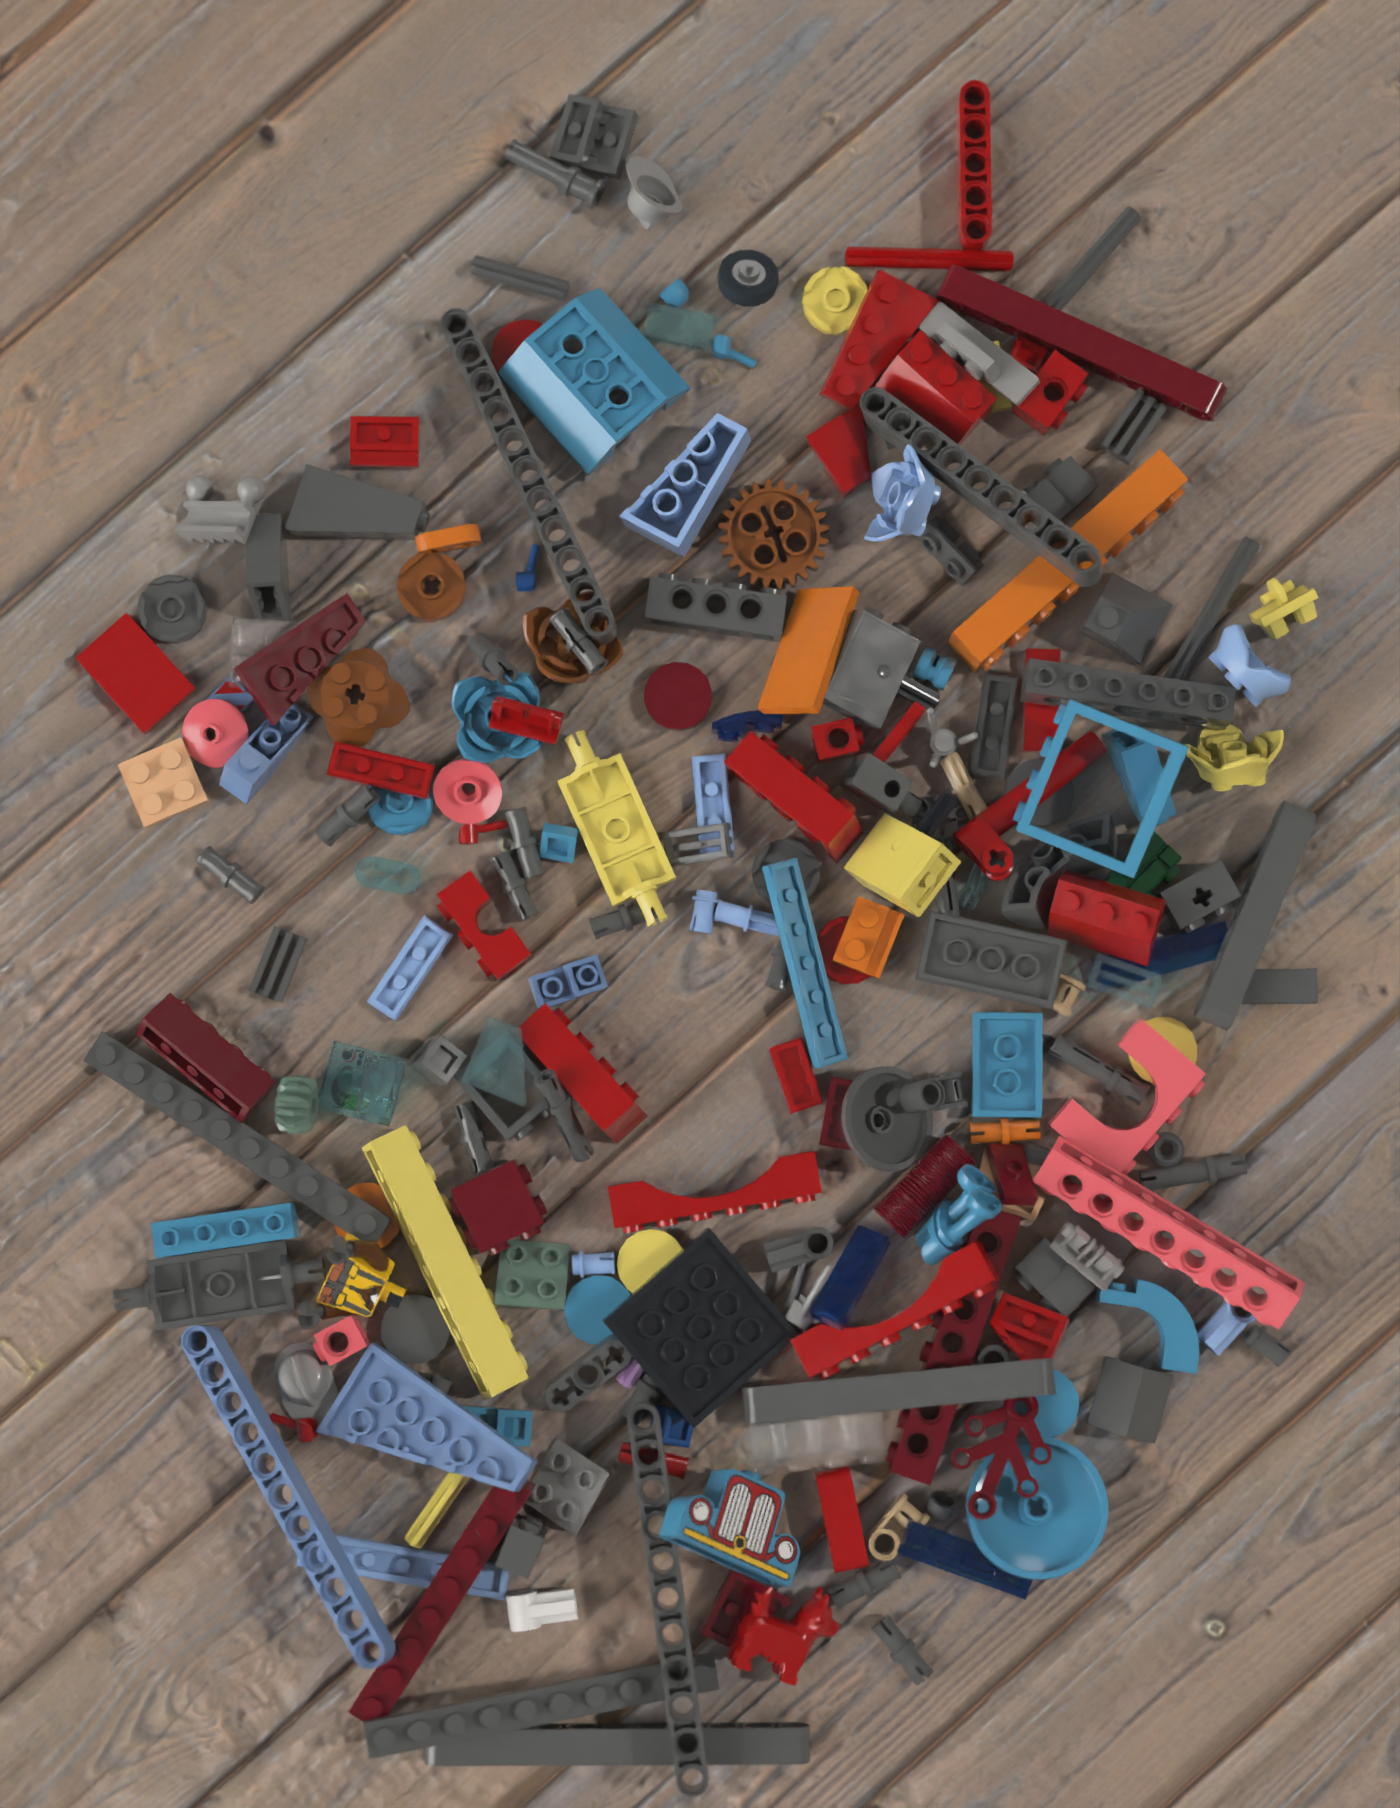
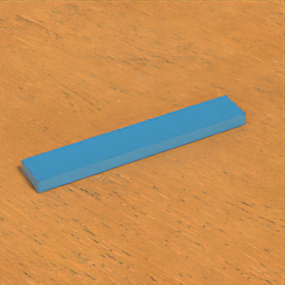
[762,857,848,1069]

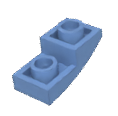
[528,954,608,1009]

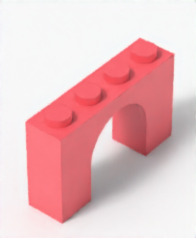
[1048,1018,1206,1175]

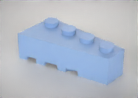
[620,413,752,558]

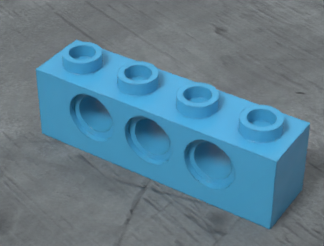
[151,1202,300,1258]

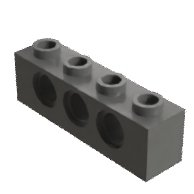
[644,573,787,642]

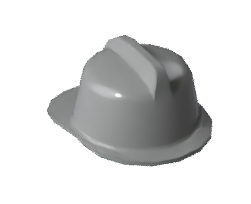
[626,156,683,230]
[274,1342,338,1424]

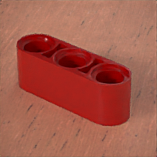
[814,1465,869,1573]

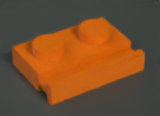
[832,896,905,979]

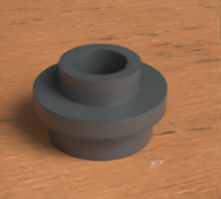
[1149,1132,1184,1167]

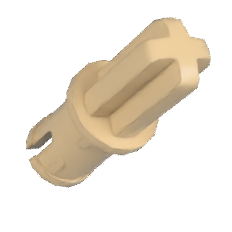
[940,752,988,821]

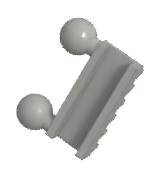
[173,475,265,544]

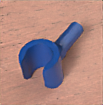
[516,544,540,592]

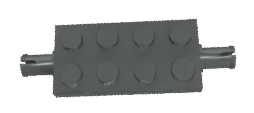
[113,1239,326,1330]

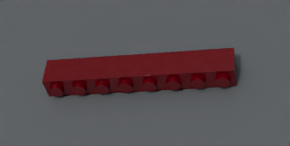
[348,1479,536,1722]

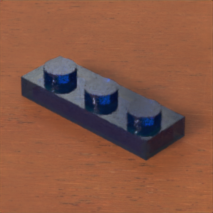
[809,1225,891,1331]

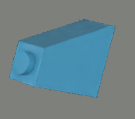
[1102,722,1177,826]

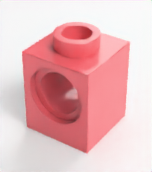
[313,1314,370,1366]

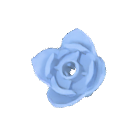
[864,444,941,542]
[1208,624,1292,707]

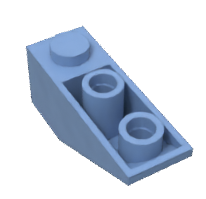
[219,703,314,804]

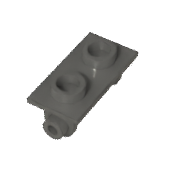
[916,515,984,586]

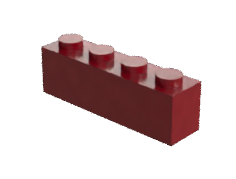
[136,993,275,1124]

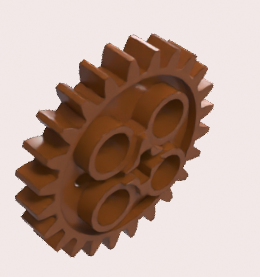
[718,479,829,591]

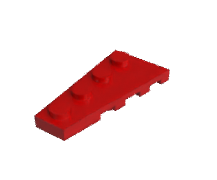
[819,269,939,410]

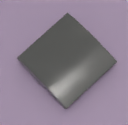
[550,94,639,179]

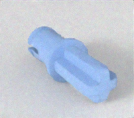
[714,899,779,936]

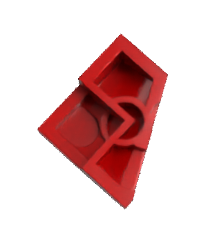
[805,405,872,498]

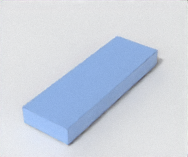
[692,754,735,857]
[367,916,454,1021]

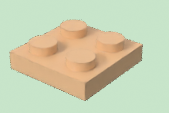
[118,737,210,829]

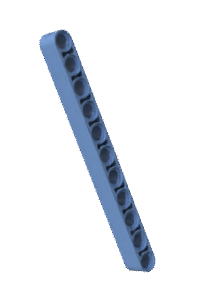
[181,1324,395,1669]

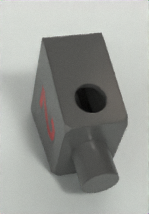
[838,753,923,817]

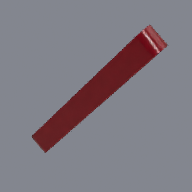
[936,265,1227,422]

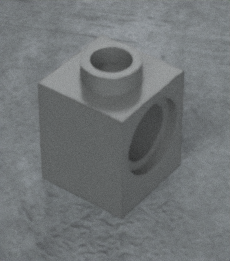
[408,1035,467,1086]

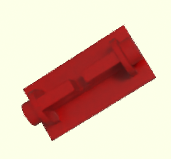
[488,696,565,745]

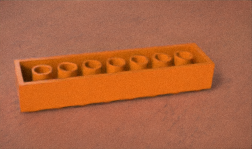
[948,449,1188,673]

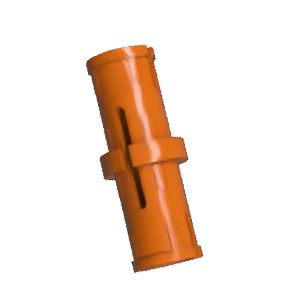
[969,1118,1041,1145]

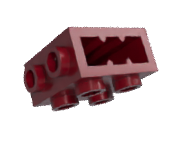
[448,1159,548,1256]

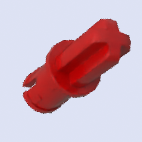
[618,1442,689,1480]

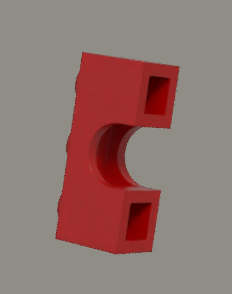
[436,870,533,981]

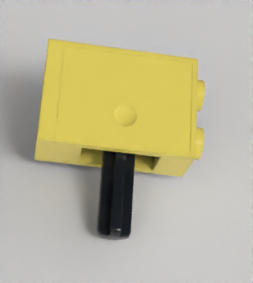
[843,791,961,917]

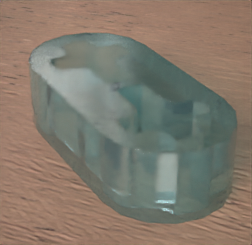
[355,856,421,895]

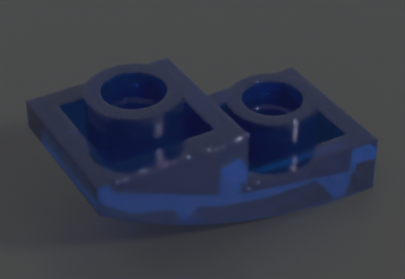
[711,710,783,742]

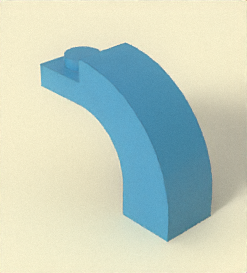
[1095,1277,1199,1374]

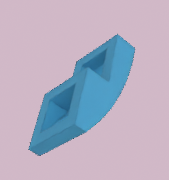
[462,1405,533,1447]

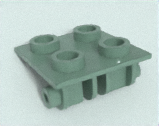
[494,1240,571,1310]

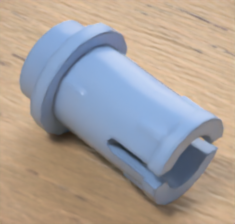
[690,889,719,934]
[572,1250,615,1278]

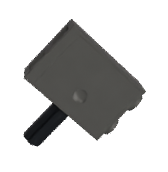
[822,607,940,729]

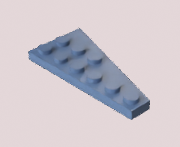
[316,1343,538,1492]

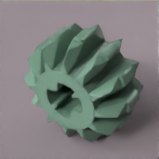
[274,1075,319,1134]

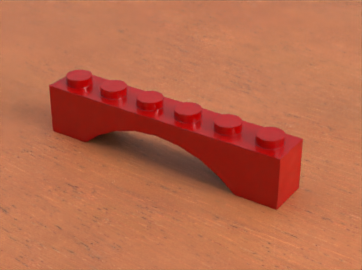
[608,1151,822,1234]
[790,1242,1000,1380]

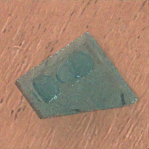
[462,1016,527,1107]

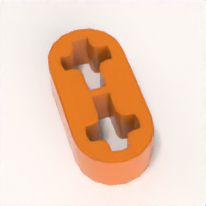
[415,524,482,554]

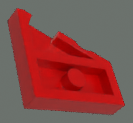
[990,1292,1069,1361]

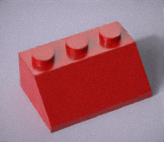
[875,330,997,446]
[1048,870,1167,966]

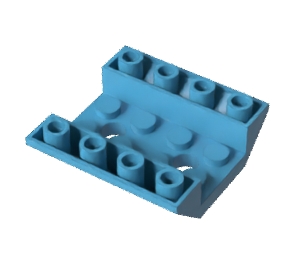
[498,288,691,476]

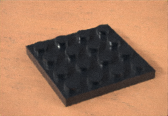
[602,1227,799,1428]

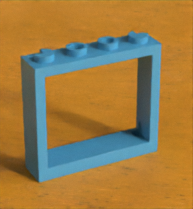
[1012,699,1189,878]

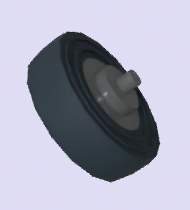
[717,250,779,307]

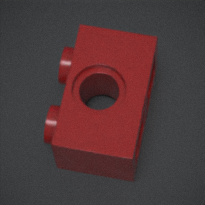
[1012,350,1088,436]

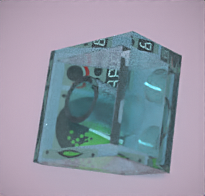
[318,1040,407,1127]

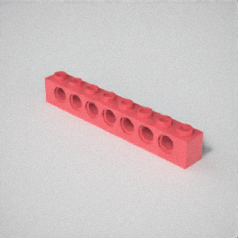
[1032,1136,1305,1330]

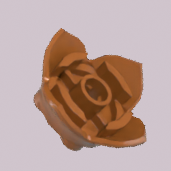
[523,591,623,683]
[307,648,410,747]

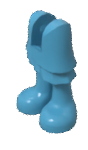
[915,1164,1002,1265]

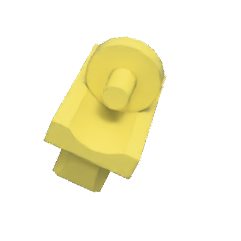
[1249,578,1318,640]

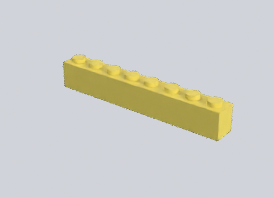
[362,1125,529,1400]

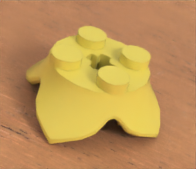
[1184,725,1284,791]

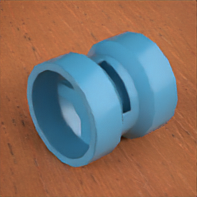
[912,646,957,691]

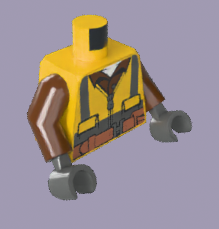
[297,1233,407,1330]

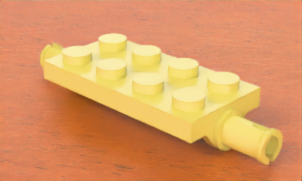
[557,730,676,927]

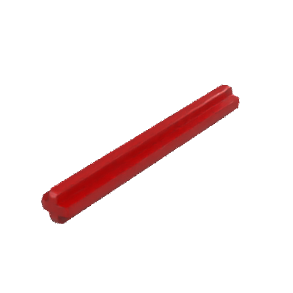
[845,246,1014,271]

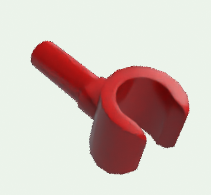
[459,819,507,844]
[270,1413,318,1442]

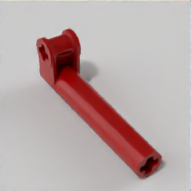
[953,731,1107,881]

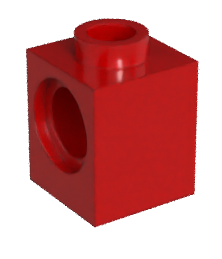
[810,717,864,764]

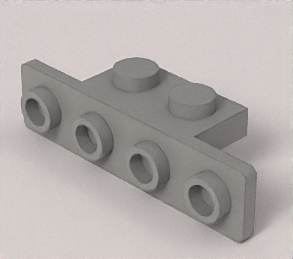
[918,302,1040,406]

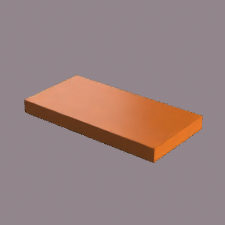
[757,586,860,714]

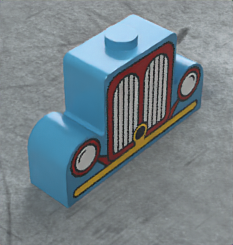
[658,1469,800,1587]

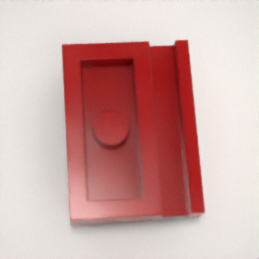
[349,416,420,469]

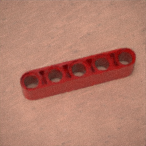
[957,80,992,250]

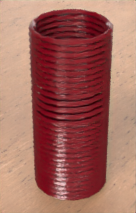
[874,1134,977,1238]

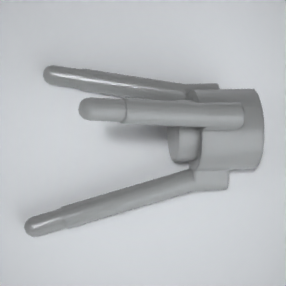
[927,708,978,767]
[784,1263,861,1330]

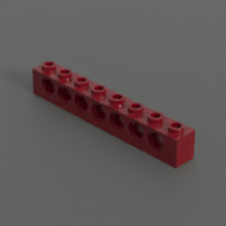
[885,1210,1022,1486]

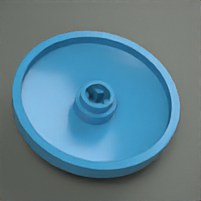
[966,1436,1108,1580]

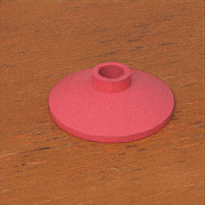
[182,699,249,768]
[433,759,502,824]

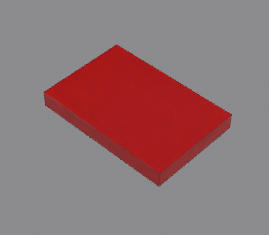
[75,612,197,735]

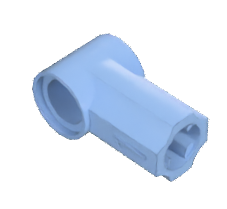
[1197,1300,1256,1356]

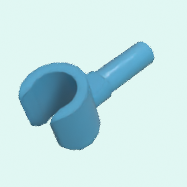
[711,335,757,369]

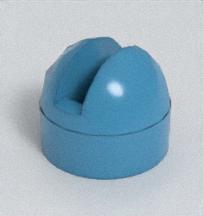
[659,277,689,308]

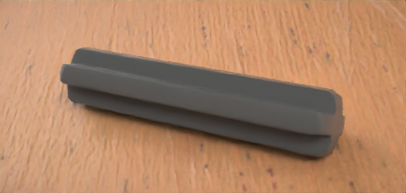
[471,255,570,300]

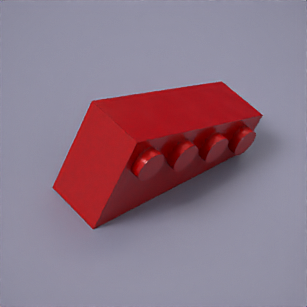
[724,731,864,863]
[515,1003,648,1144]

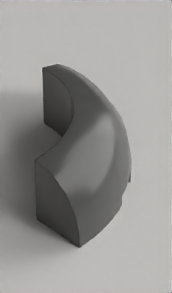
[1001,814,1118,929]

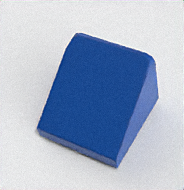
[650,1404,694,1448]

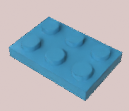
[971,1012,1043,1118]

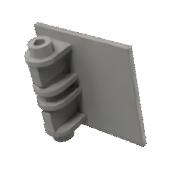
[1049,1210,1133,1292]
[525,1439,611,1536]

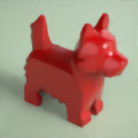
[726,1585,840,1686]

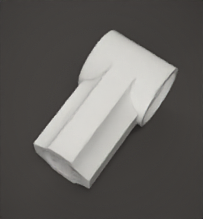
[506,1587,578,1632]

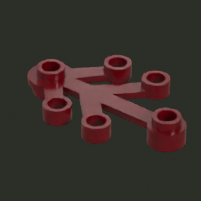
[951,1396,1052,1521]

